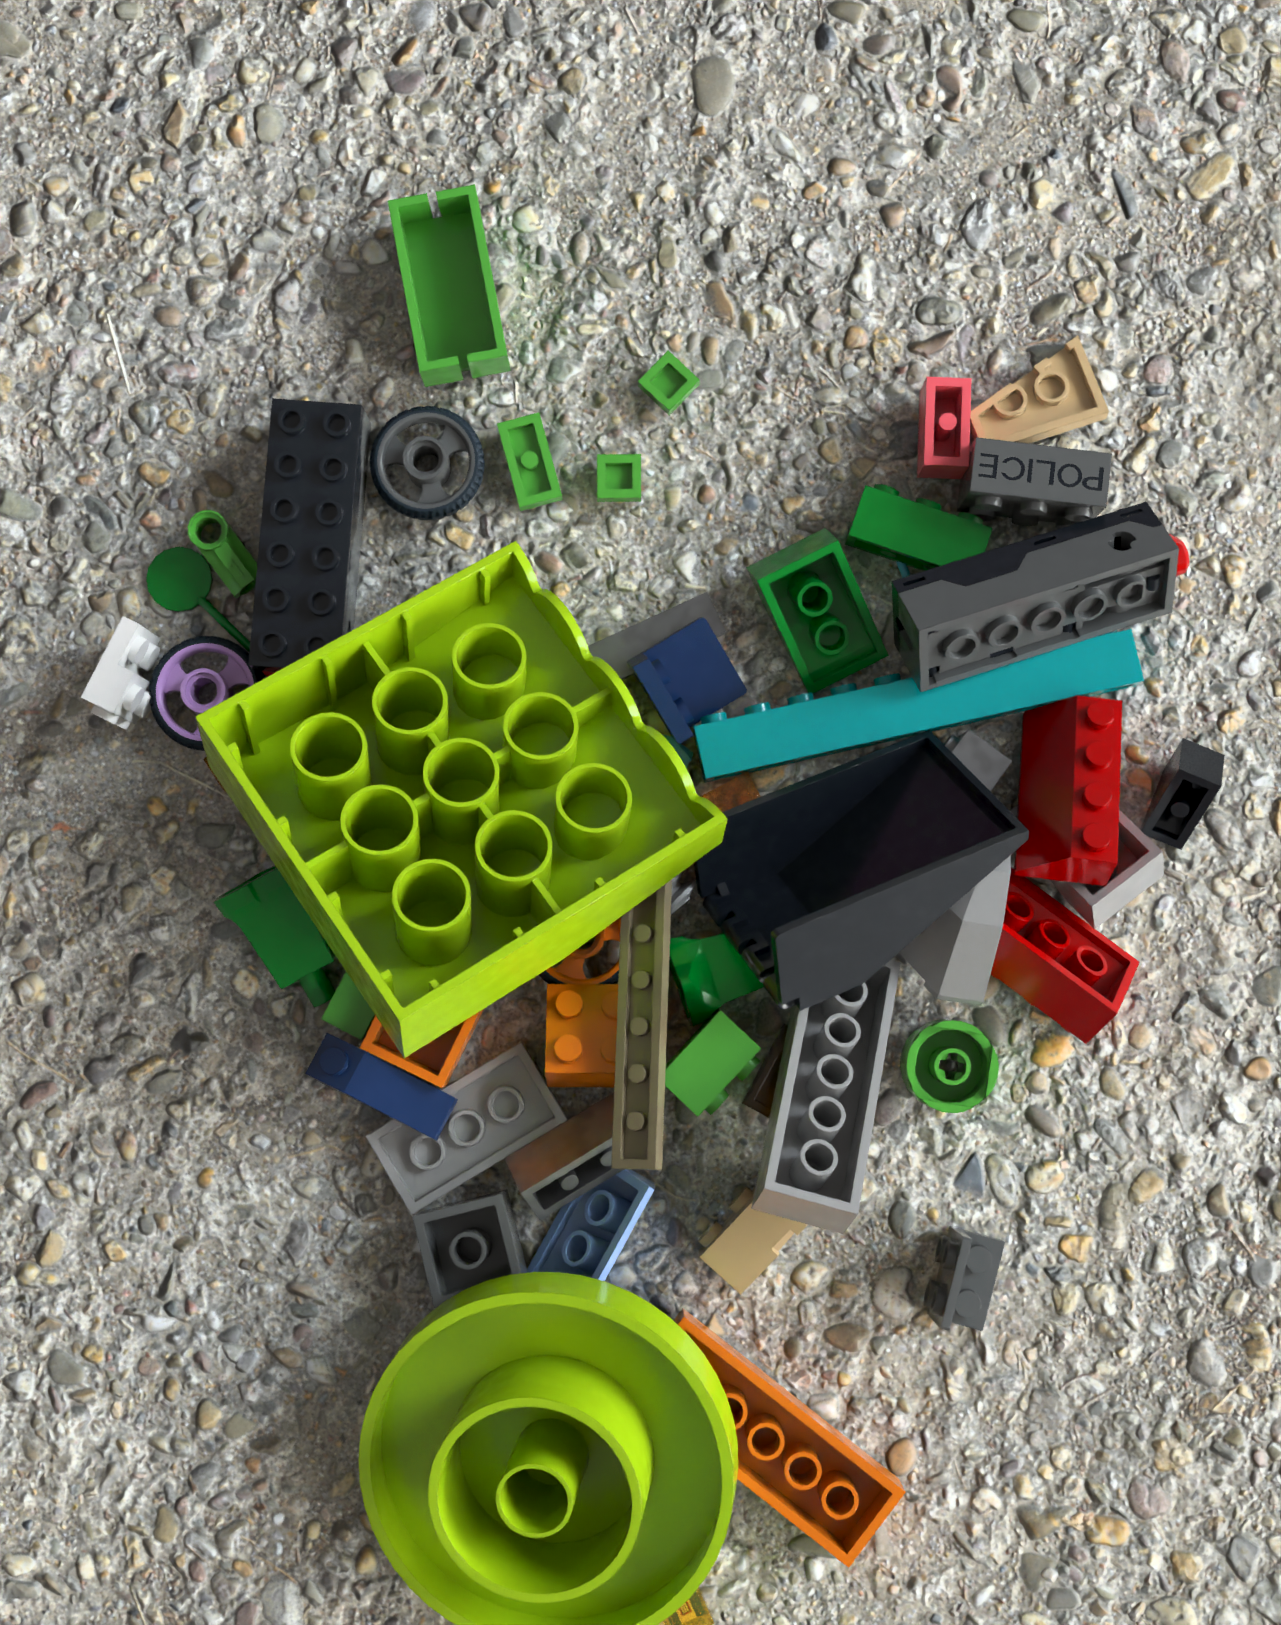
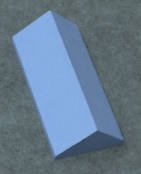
[527,1169,655,1281]

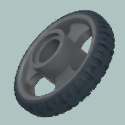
[370,406,485,520]

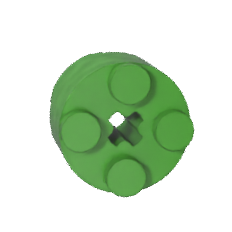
[900,1019,999,1113]

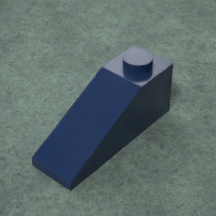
[305,1033,458,1141]

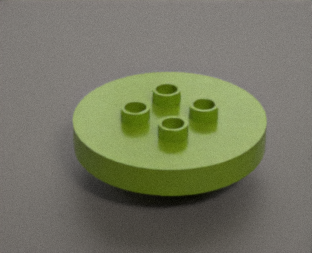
[358,1272,738,1625]

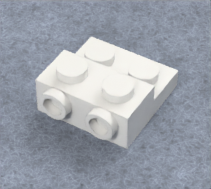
[81,616,160,730]

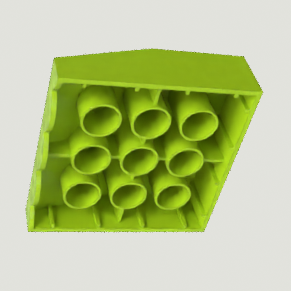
[195,541,728,1058]

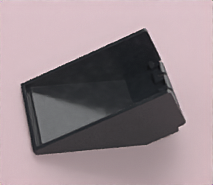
[694,730,1029,1011]

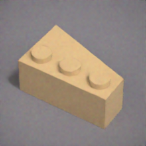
[698,1187,808,1295]

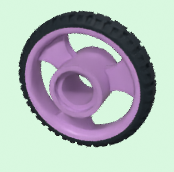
[149,636,264,751]

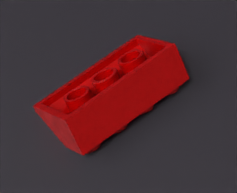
[1014,695,1122,886]
[991,867,1140,1044]

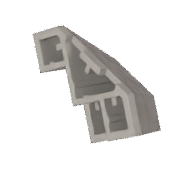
[896,855,1011,1006]

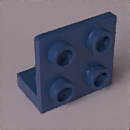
[627,617,747,745]

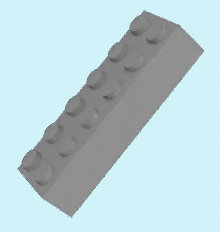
[751,960,901,1234]

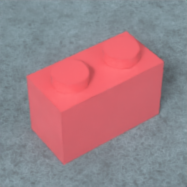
[917,377,972,479]

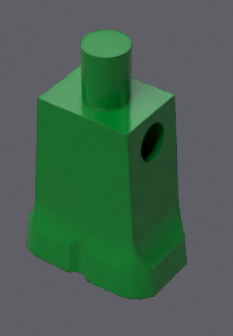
[213,865,335,1008]
[669,933,763,1026]

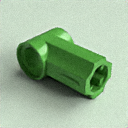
[187,510,257,598]

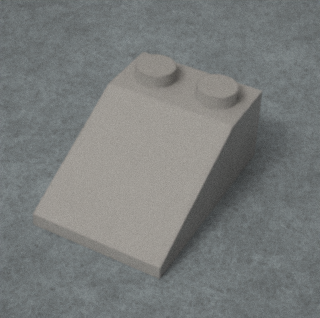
[1010,805,1164,929]

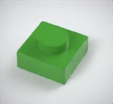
[638,350,700,416]
[597,454,641,502]

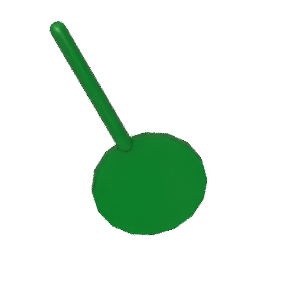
[146,547,250,652]

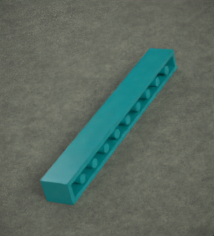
[693,629,1144,783]

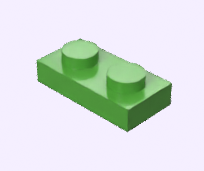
[497,412,563,511]

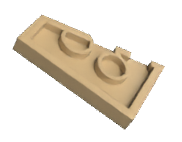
[970,335,1109,444]

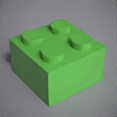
[665,1009,762,1117]

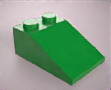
[746,528,889,693]

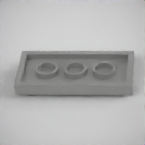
[366,1042,568,1215]

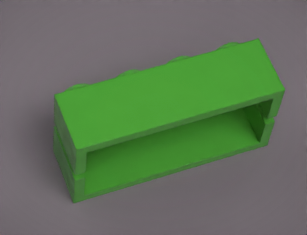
[388,184,511,387]

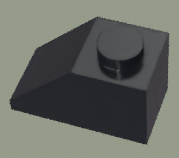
[1140,738,1225,850]

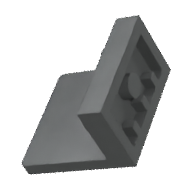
[923,1226,1005,1331]

